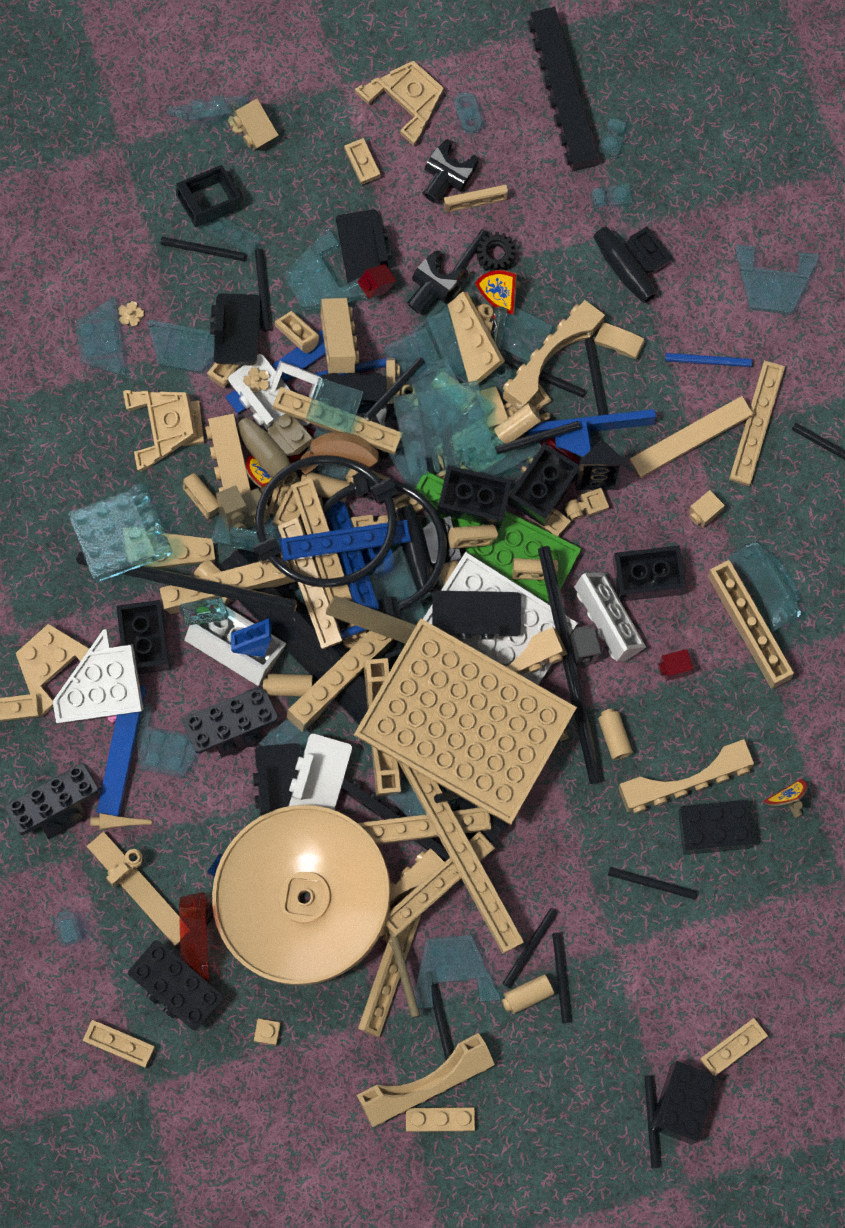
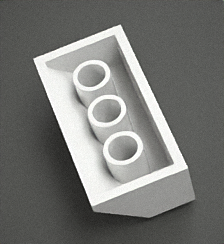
[574,572,646,662]
[184,599,286,686]

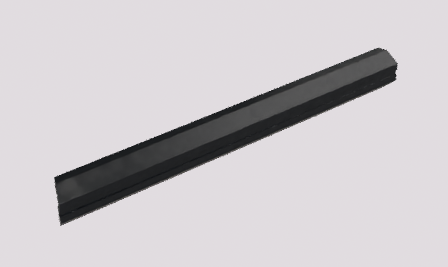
[219,548,509,843]

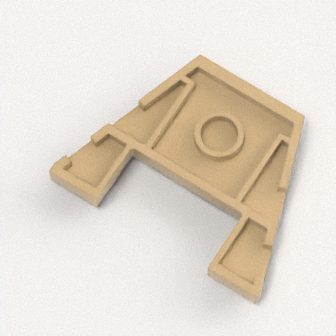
[355,61,444,146]
[123,390,197,472]
[16,624,89,717]

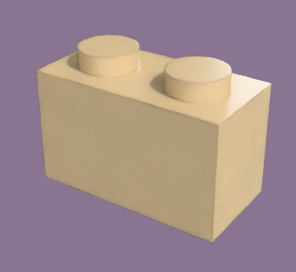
[232,99,278,150]

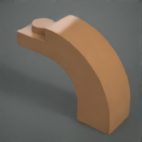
[300,432,379,475]

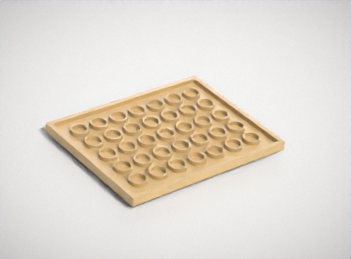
[354,618,577,825]

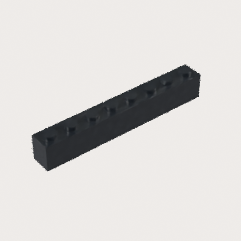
[527,7,598,172]

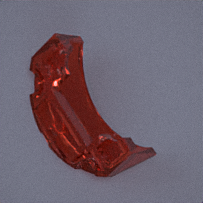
[179,892,210,984]

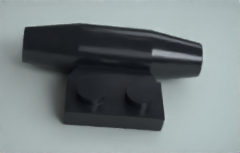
[593,226,672,303]
[396,505,462,592]

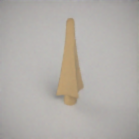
[90,813,152,830]

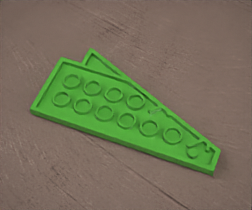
[415,471,581,605]

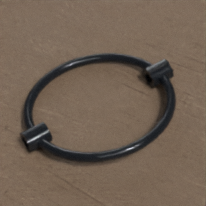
[253,455,398,588]
[314,473,447,619]

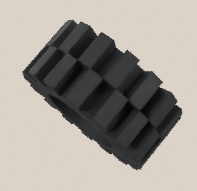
[477,232,516,271]

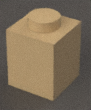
[689,490,725,528]

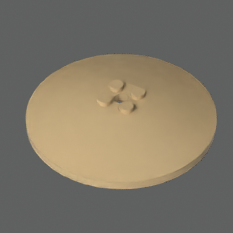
[212,805,391,985]

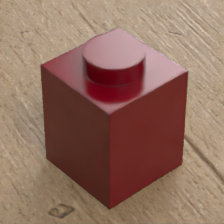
[357,264,396,299]
[658,649,693,681]

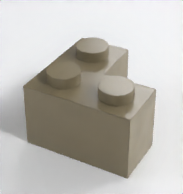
[216,485,270,536]

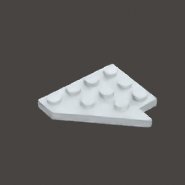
[53,629,143,723]

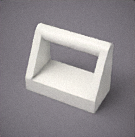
[269,360,321,399]

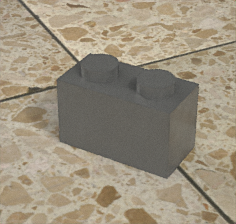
[570,626,601,668]

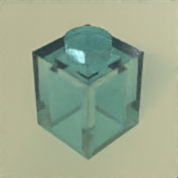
[53,911,83,948]

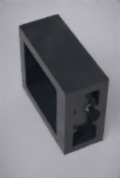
[176,165,243,228]

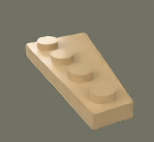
[448,292,505,387]
[123,528,215,569]

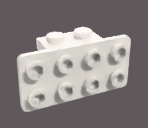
[228,354,310,431]
[289,734,352,810]

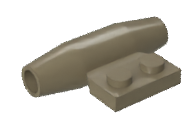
[236,414,313,487]

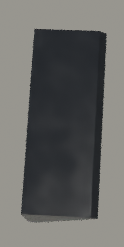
[575,439,625,490]

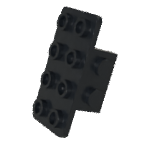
[336,209,392,295]
[210,293,260,365]
[432,591,521,640]
[182,686,278,758]
[253,743,300,816]
[5,764,99,839]
[128,940,223,1031]

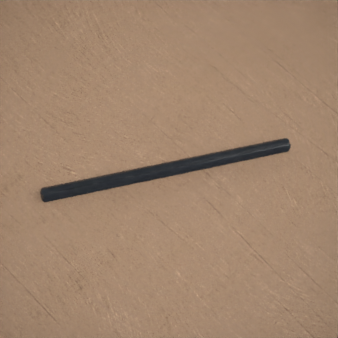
[538,546,602,784]
[76,552,297,613]

